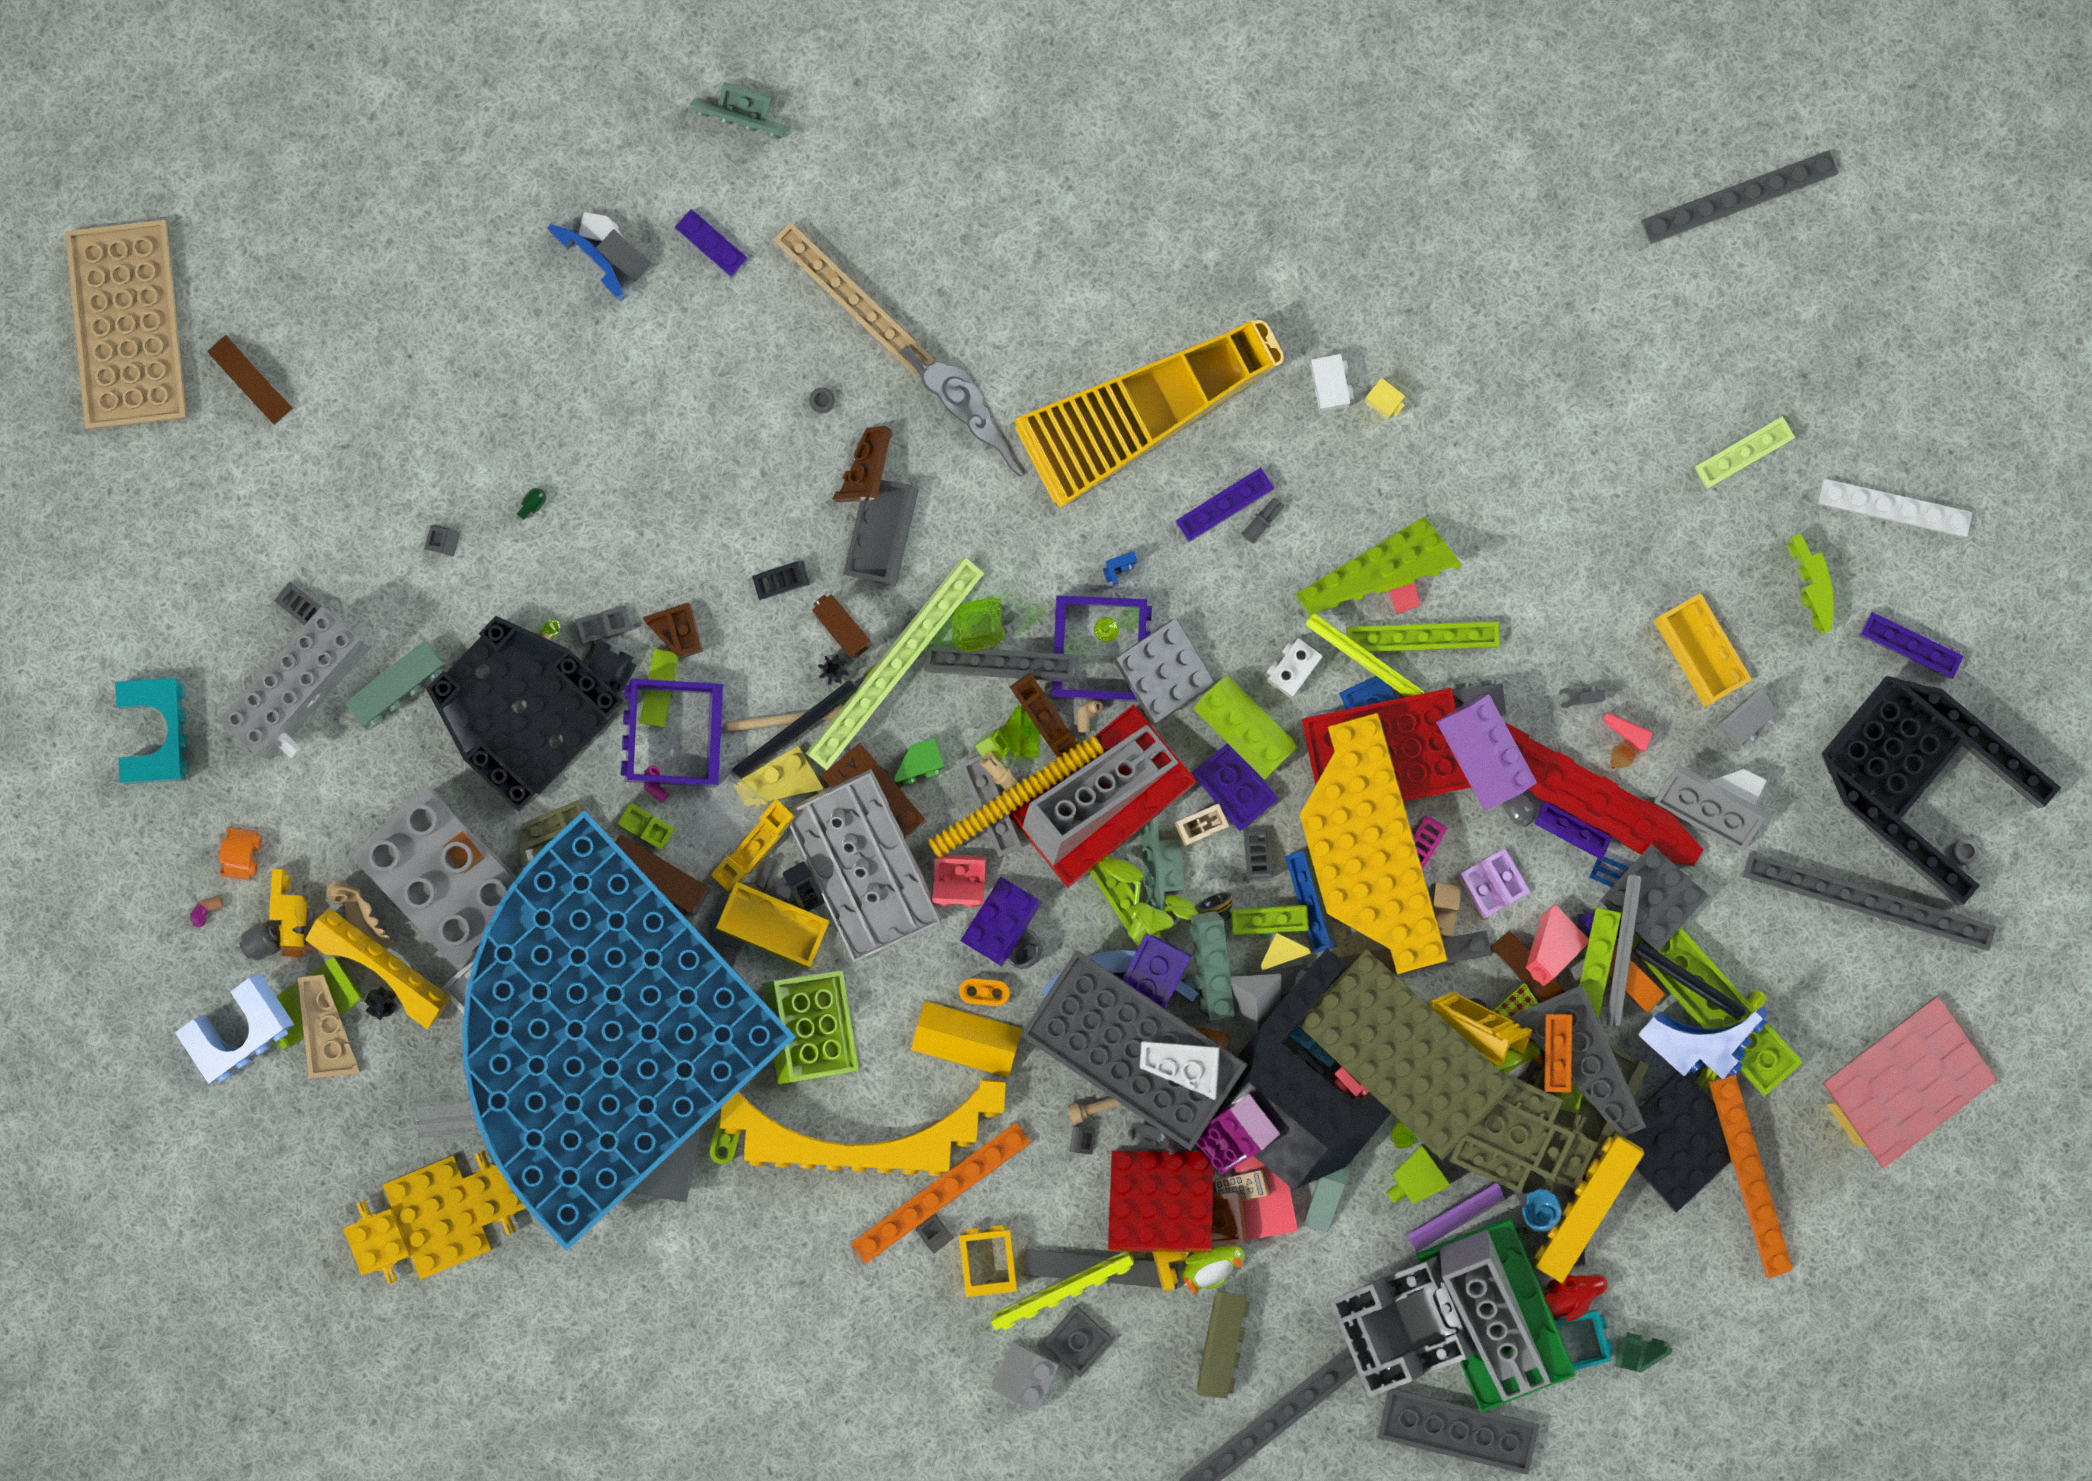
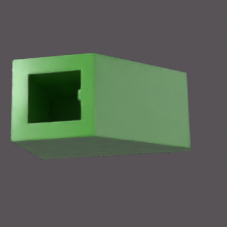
[894,738,945,786]

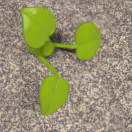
[1099,859,1201,942]

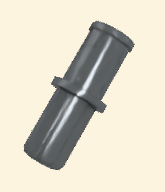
[1241,498,1284,544]

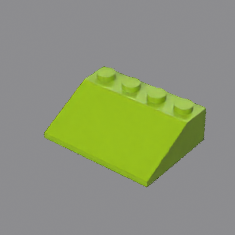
[762,970,859,1084]

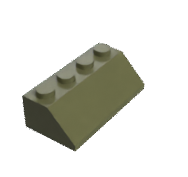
[1196,1290,1250,1399]

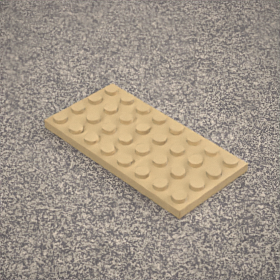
[65,219,187,430]

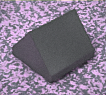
[1069,1126,1095,1155]

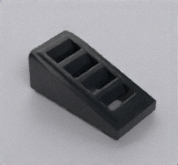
[752,561,810,600]
[783,862,825,912]

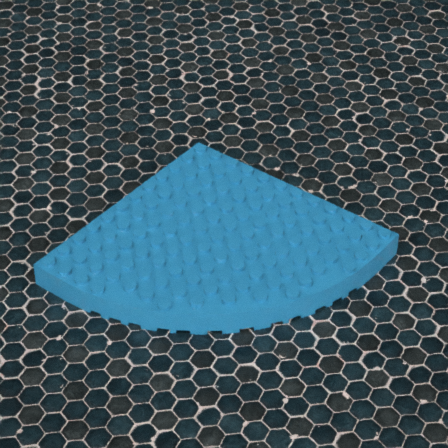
[462,810,796,1251]

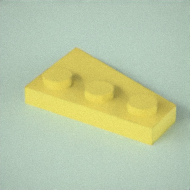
[733,746,825,807]

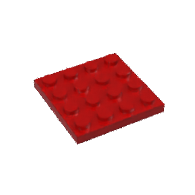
[1108,1151,1214,1253]

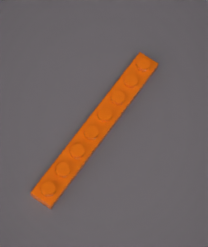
[1709,1074,1793,1278]
[851,1122,1031,1264]

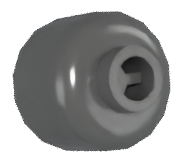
[240,923,279,960]

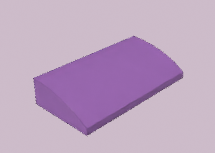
[1406,1183,1504,1252]

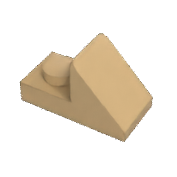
[1432,882,1461,937]

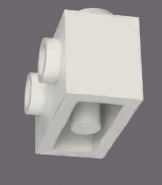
[1267,638,1323,699]

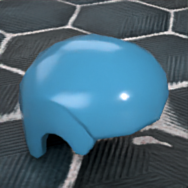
[1522,1189,1562,1231]

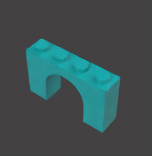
[115,678,189,784]

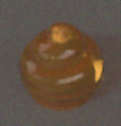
[1610,743,1636,769]

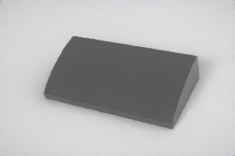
[843,480,919,587]

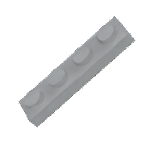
[959,755,1022,857]

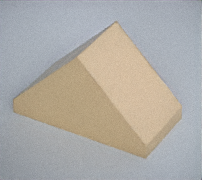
[1175,803,1229,846]

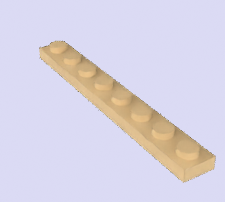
[773,222,935,379]

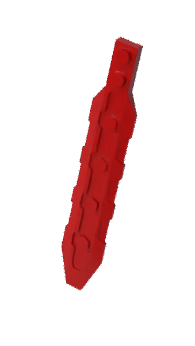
[1505,723,1703,866]

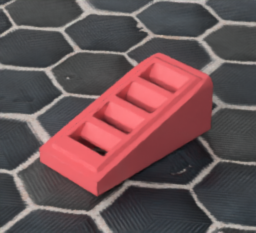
[1601,712,1653,752]

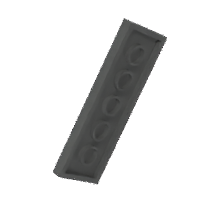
[1377,1388,1540,1475]

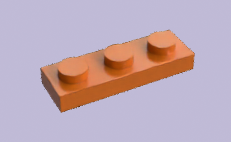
[1545,1014,1572,1093]

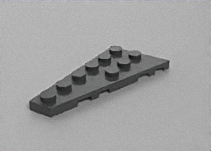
[1512,985,1646,1137]

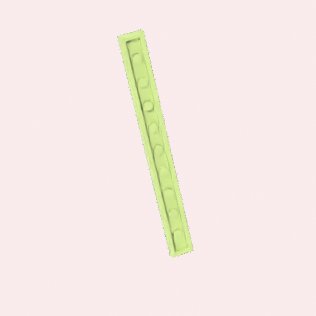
[806,557,984,770]

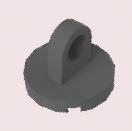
[1128,1123,1178,1155]

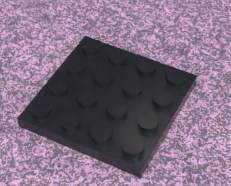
[1607,1071,1731,1213]

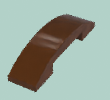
[207,335,293,425]
[1009,672,1078,758]
[1490,930,1565,1003]

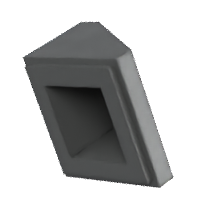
[424,525,460,556]
[915,1214,954,1254]

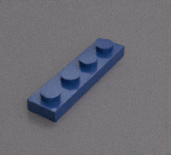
[1285,849,1338,954]

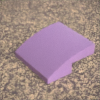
[1457,848,1530,919]

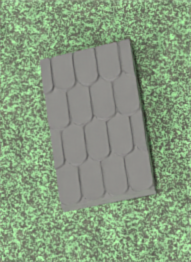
[787,769,942,962]

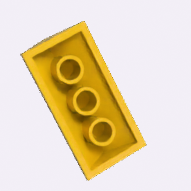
[911,1001,1022,1078]

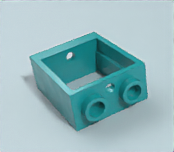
[1555,1309,1614,1370]

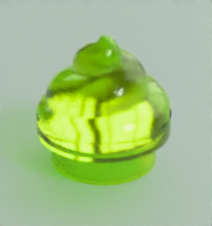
[1094,617,1119,643]
[1390,1121,1416,1149]

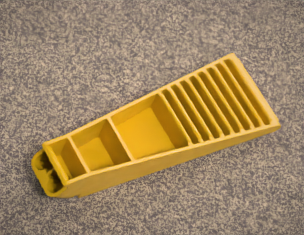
[1013,320,1284,509]

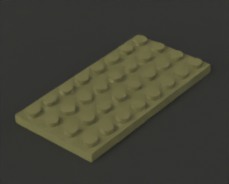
[1297,949,1515,1160]

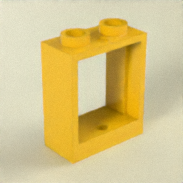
[959,1225,1017,1297]

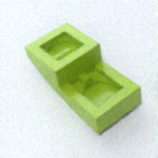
[617,802,675,850]

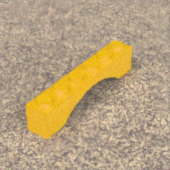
[305,908,451,1030]

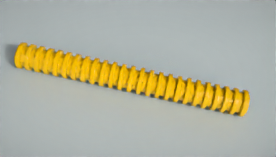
[928,735,1104,858]

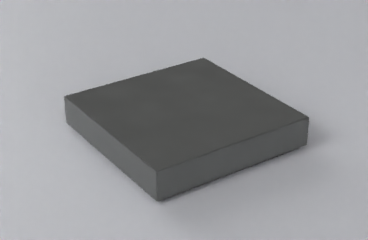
[1042,1305,1114,1378]

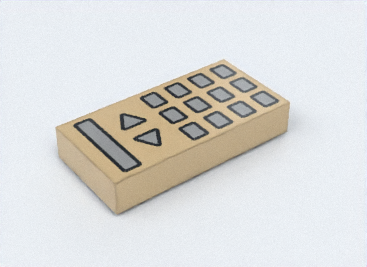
[1215,1170,1270,1201]

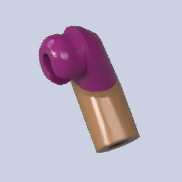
[190,896,223,928]

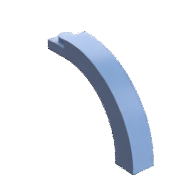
[1041,950,1198,1002]

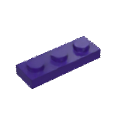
[675,209,748,278]
[1534,802,1612,860]

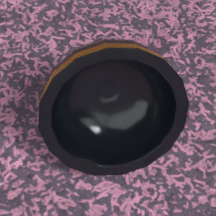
[1197,892,1233,921]

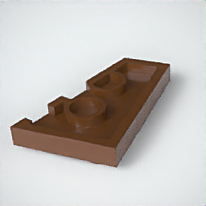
[832,426,892,503]

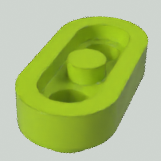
[709,1117,742,1164]

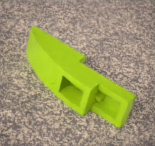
[1787,533,1834,635]

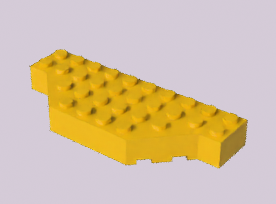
[1300,713,1448,974]

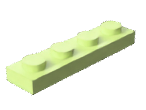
[1694,416,1795,489]

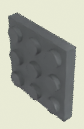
[1600,844,1709,951]

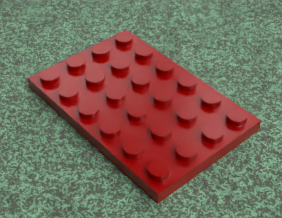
[1302,688,1472,802]

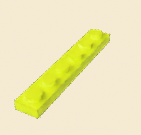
[991,1251,1134,1331]

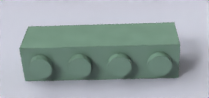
[344,640,447,728]

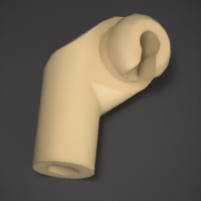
[1077,699,1103,733]

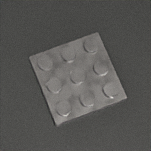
[1113,618,1214,724]

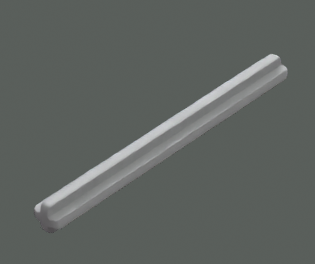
[1607,875,1641,1027]

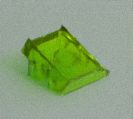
[952,598,1005,652]

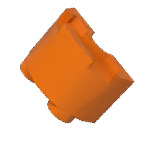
[219,827,262,881]

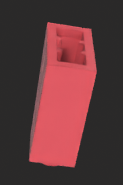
[1526,904,1589,986]

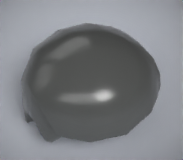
[1007,928,1043,969]

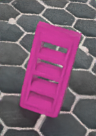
[1413,815,1448,870]

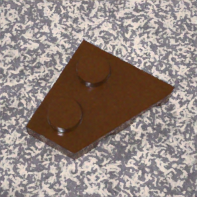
[643,603,704,659]

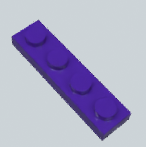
[1175,467,1274,543]
[1859,612,1964,679]

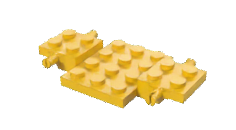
[343,1151,526,1285]

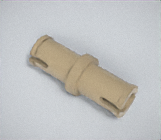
[979,752,1018,792]

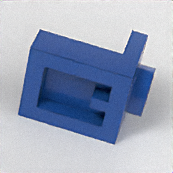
[1102,551,1138,587]

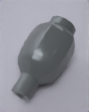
[1503,793,1536,827]

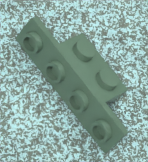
[689,82,790,138]
[1139,817,1185,910]

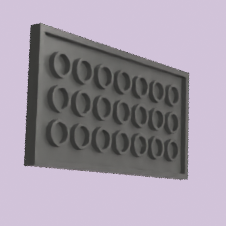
[1020,950,1248,1151]

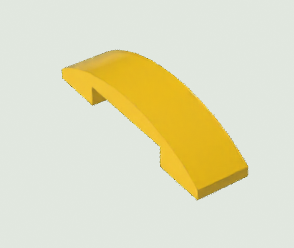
[711,799,795,892]

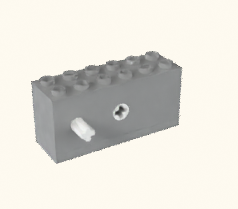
[218,607,371,760]

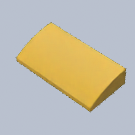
[1653,593,1752,707]
[715,882,829,969]

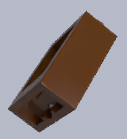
[812,594,873,662]

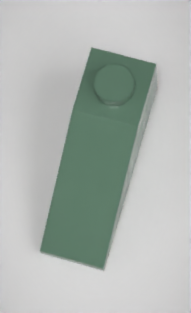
[1303,1160,1353,1232]

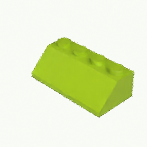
[1193,675,1299,780]

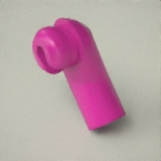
[644,765,669,803]

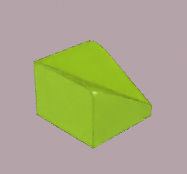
[975,728,1010,761]

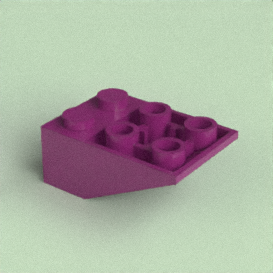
[1196,1093,1280,1175]

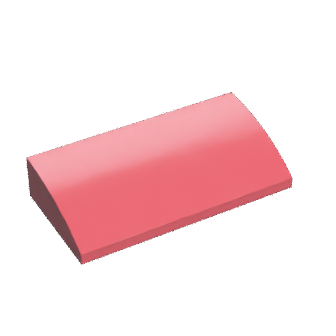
[1233,1156,1298,1240]

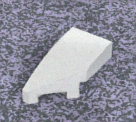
[579,212,623,242]

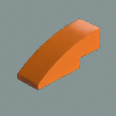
[1608,946,1665,1013]

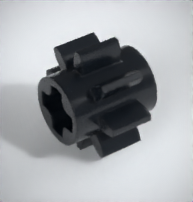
[818,654,849,686]
[364,986,397,1020]

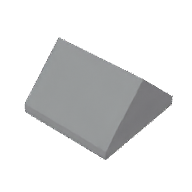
[1230,974,1281,1032]

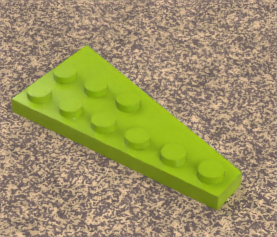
[1295,516,1463,615]

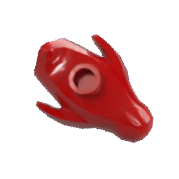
[1543,1274,1608,1321]

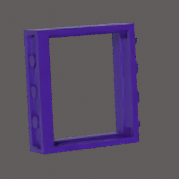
[1052,595,1152,702]
[620,678,723,787]

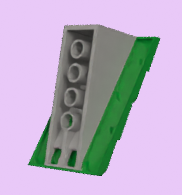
[1416,1216,1576,1413]

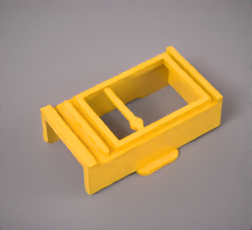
[1429,991,1532,1066]

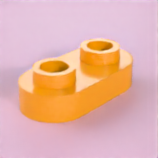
[959,978,1010,1006]

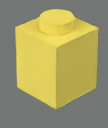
[1364,378,1405,419]

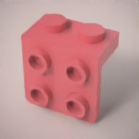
[932,854,986,907]
[1332,1067,1369,1100]

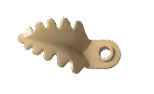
[327,880,396,949]

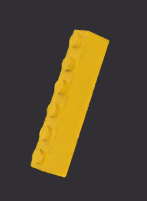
[1533,1133,1644,1283]

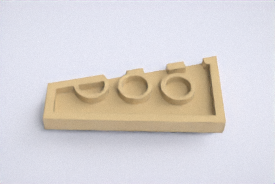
[298,974,360,1079]

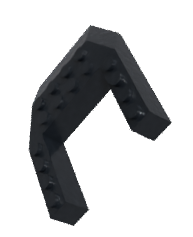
[1821,676,2061,906]
[1217,948,1391,1190]

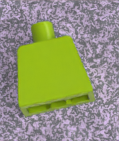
[1386,1145,1451,1204]

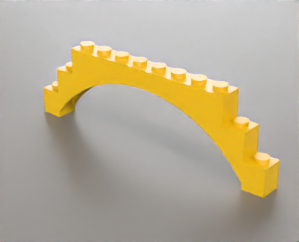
[720,1079,1006,1176]

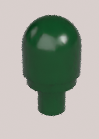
[517,488,547,520]

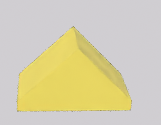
[1260,933,1310,971]

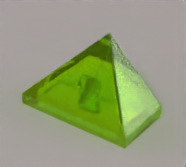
[1000,705,1039,758]

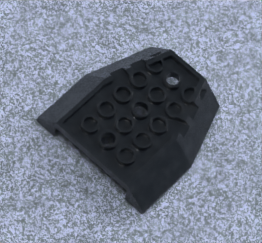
[426,616,624,812]

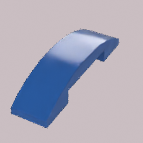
[547,224,624,302]

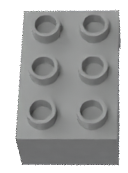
[350,785,517,968]

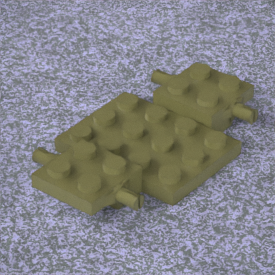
[1449,1071,1598,1193]

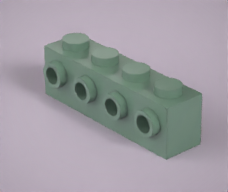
[1190,911,1234,1021]

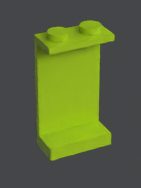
[273,956,365,1049]

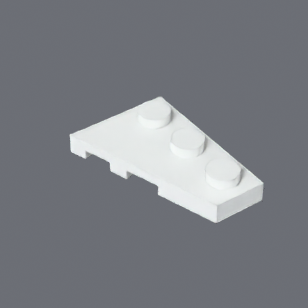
[1140,1041,1220,1100]

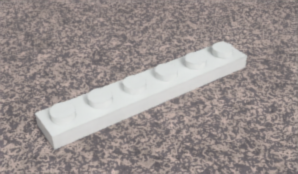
[1817,479,1973,538]

